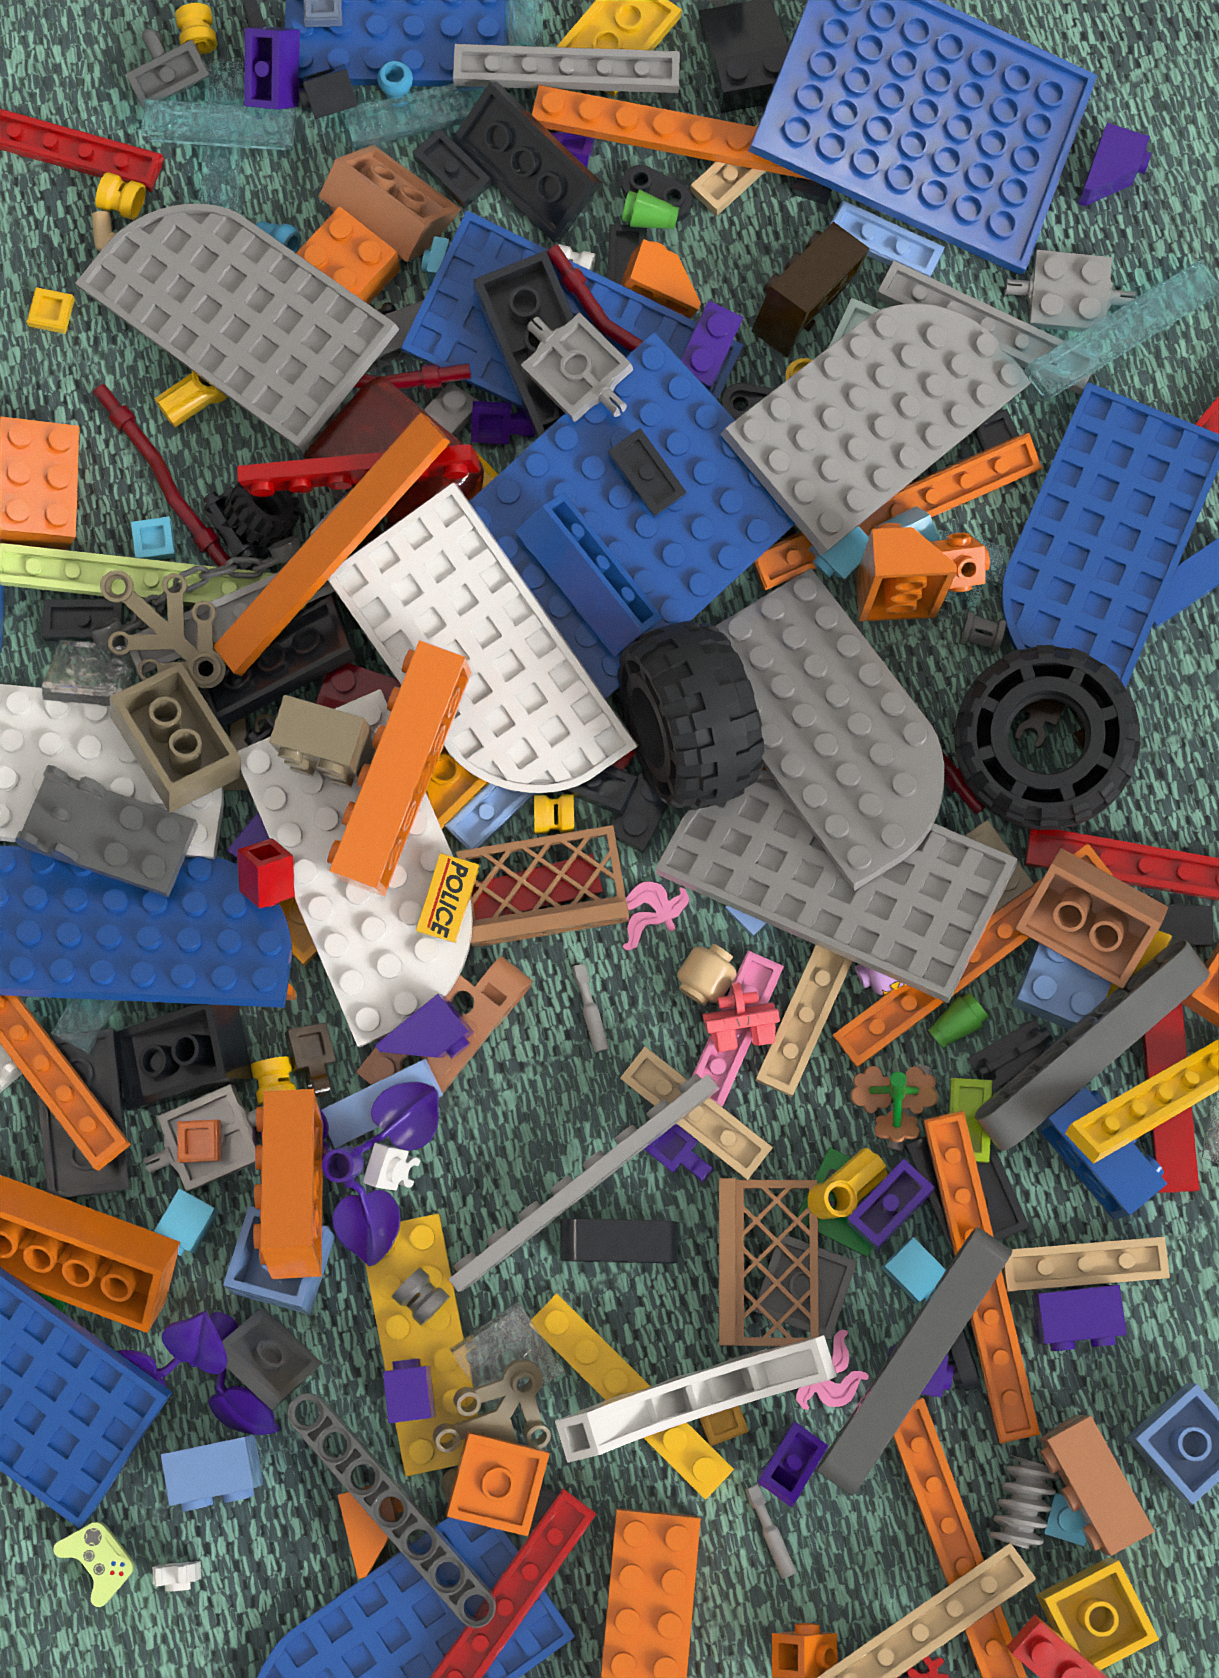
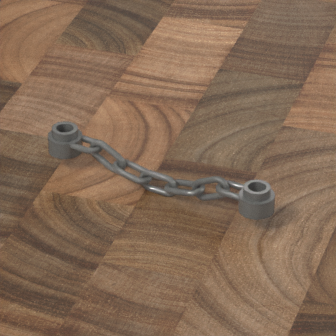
[89,535,302,651]

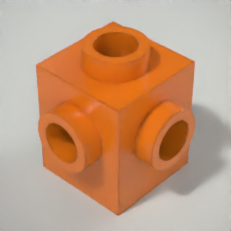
[931,533,990,592]
[772,1623,838,1678]

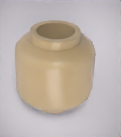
[677,944,736,1006]

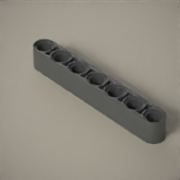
[974,939,1210,1151]
[816,1226,1012,1496]
[287,1393,497,1628]

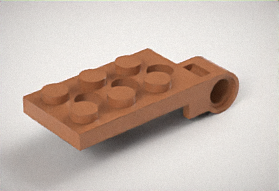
[356,956,533,1098]

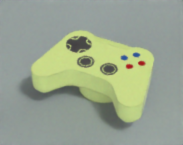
[53,1522,134,1607]

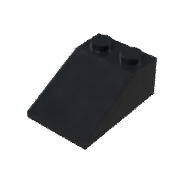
[698,0,789,113]
[116,1004,253,1111]

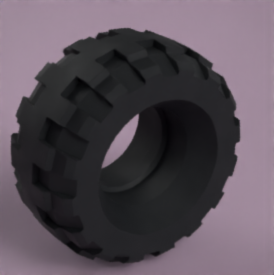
[618,620,764,810]
[955,645,1140,830]

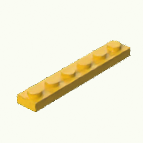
[1065,1039,1219,1164]
[528,1293,734,1500]

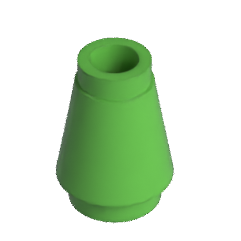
[622,189,680,230]
[928,992,989,1049]

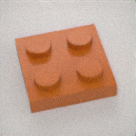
[445,1431,550,1536]

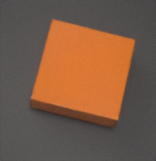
[177,1119,221,1163]

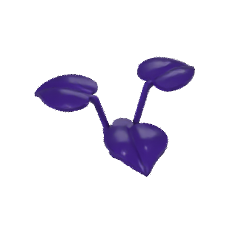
[259,1082,439,1266]
[117,1311,281,1435]

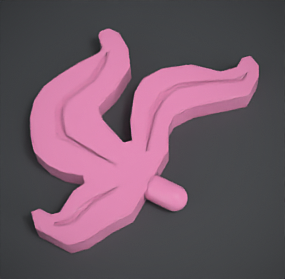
[623,882,689,950]
[795,1330,868,1410]

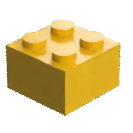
[1036,1557,1159,1670]

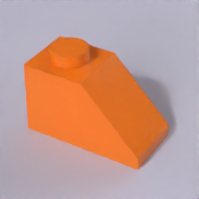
[621,239,701,319]
[337,1484,404,1579]

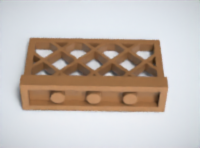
[456,825,629,948]
[719,1178,819,1346]

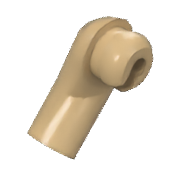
[91,211,115,252]

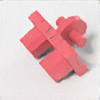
[702,982,780,1052]

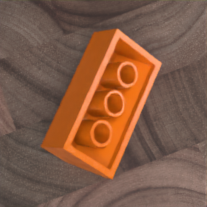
[855,523,957,622]

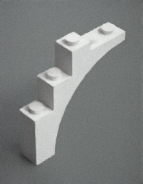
[555,1335,837,1463]

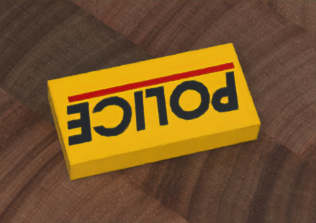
[416,853,480,943]

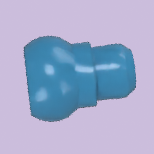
[377,61,413,104]
[255,221,301,253]

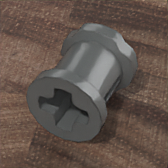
[959,610,1007,654]

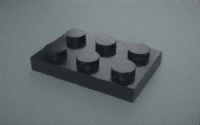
[904,1136,1029,1259]

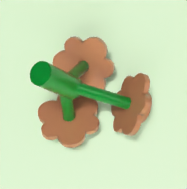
[851,1066,938,1143]

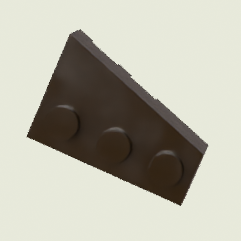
[751,222,870,358]

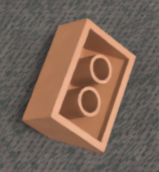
[319,145,461,262]
[1015,848,1169,989]
[1040,1414,1155,1556]

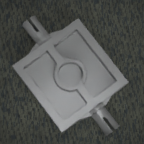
[1005,250,1135,334]
[521,312,633,423]
[143,1084,263,1192]

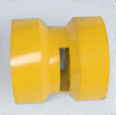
[175,3,218,55]
[95,172,146,221]
[534,794,574,835]
[251,1056,296,1105]

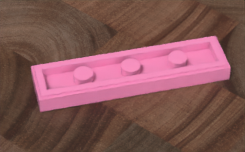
[692,950,784,1107]

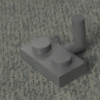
[126,28,211,109]

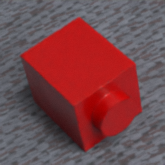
[237,838,295,909]

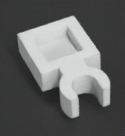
[362,1143,420,1191]
[152,1561,201,1591]

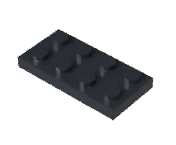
[452,82,602,242]
[199,595,357,728]
[38,1028,132,1199]

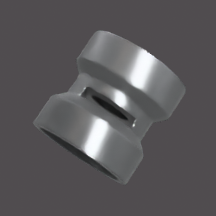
[392,1267,450,1326]

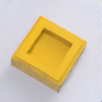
[27,287,75,334]

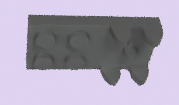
[15,765,198,897]

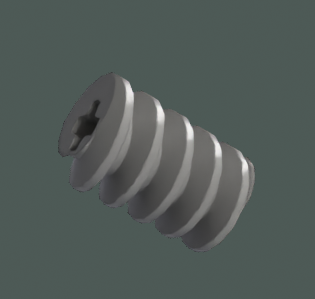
[989,1455,1060,1550]

